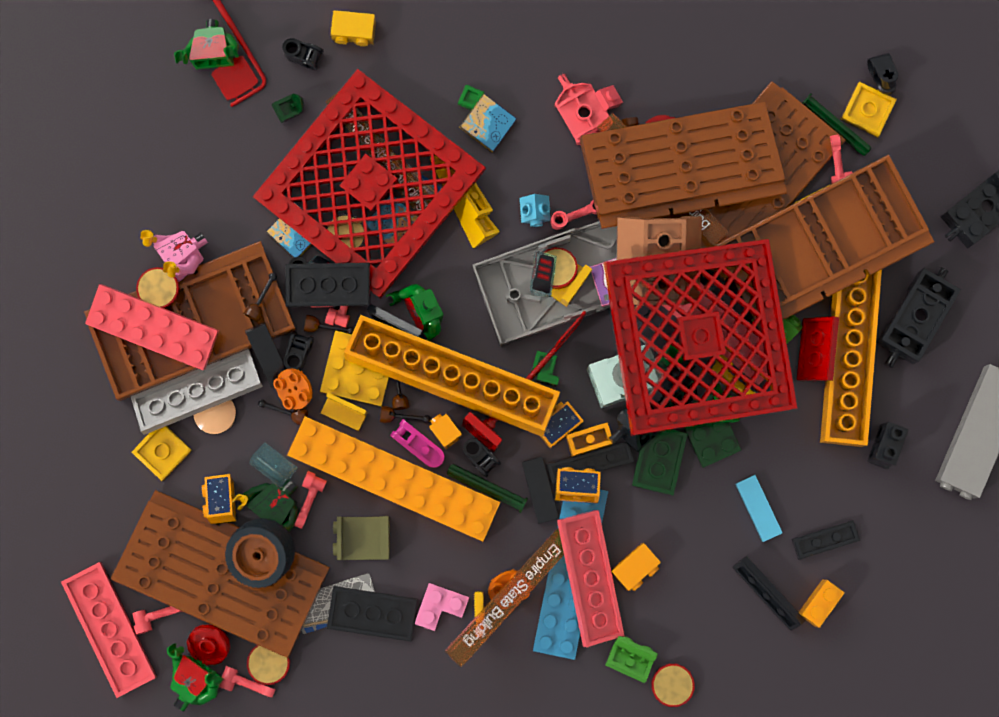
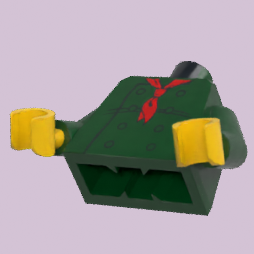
[232,479,298,533]

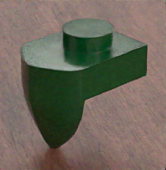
[272,93,304,123]

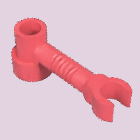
[830,135,853,184]
[550,200,597,230]
[325,306,350,328]
[295,471,327,529]
[132,606,183,635]
[219,666,275,697]

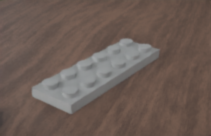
[130,349,263,435]

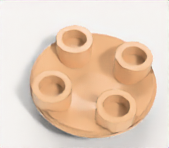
[193,400,236,434]

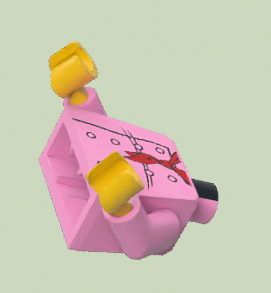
[140,230,208,281]

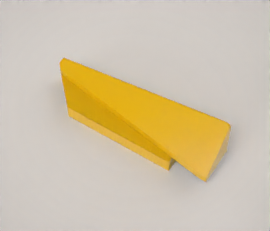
[430,156,500,248]

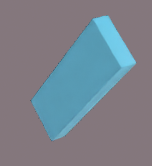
[735,475,782,542]

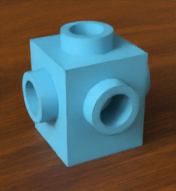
[520,194,551,227]

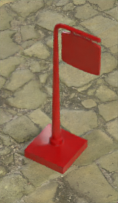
[211,0,266,107]
[461,311,586,453]

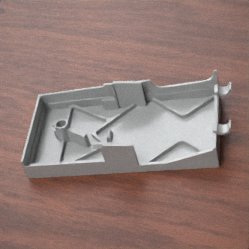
[472,221,660,346]

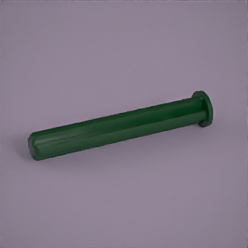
[802,93,871,156]
[447,464,528,513]

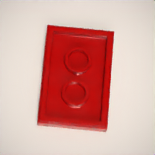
[797,316,839,381]

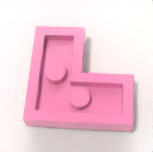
[415,583,469,631]

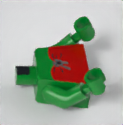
[174,19,239,69]
[386,284,443,341]
[167,643,224,711]

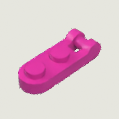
[390,419,445,468]

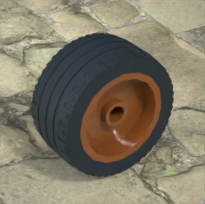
[225,518,295,588]

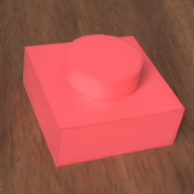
[595,85,623,111]

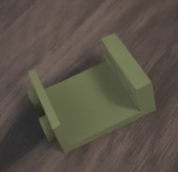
[333,516,390,560]

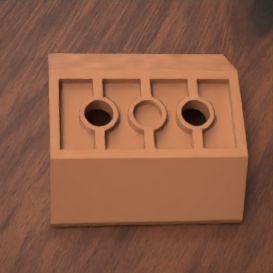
[617,216,702,305]

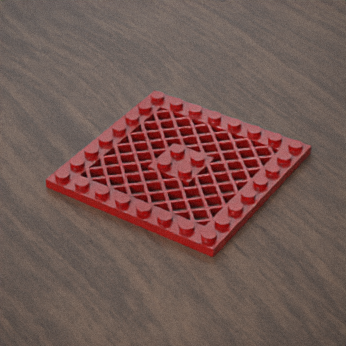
[253,69,486,299]
[603,239,797,435]

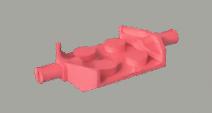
[554,73,613,145]

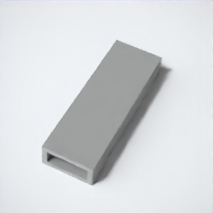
[935,364,999,500]

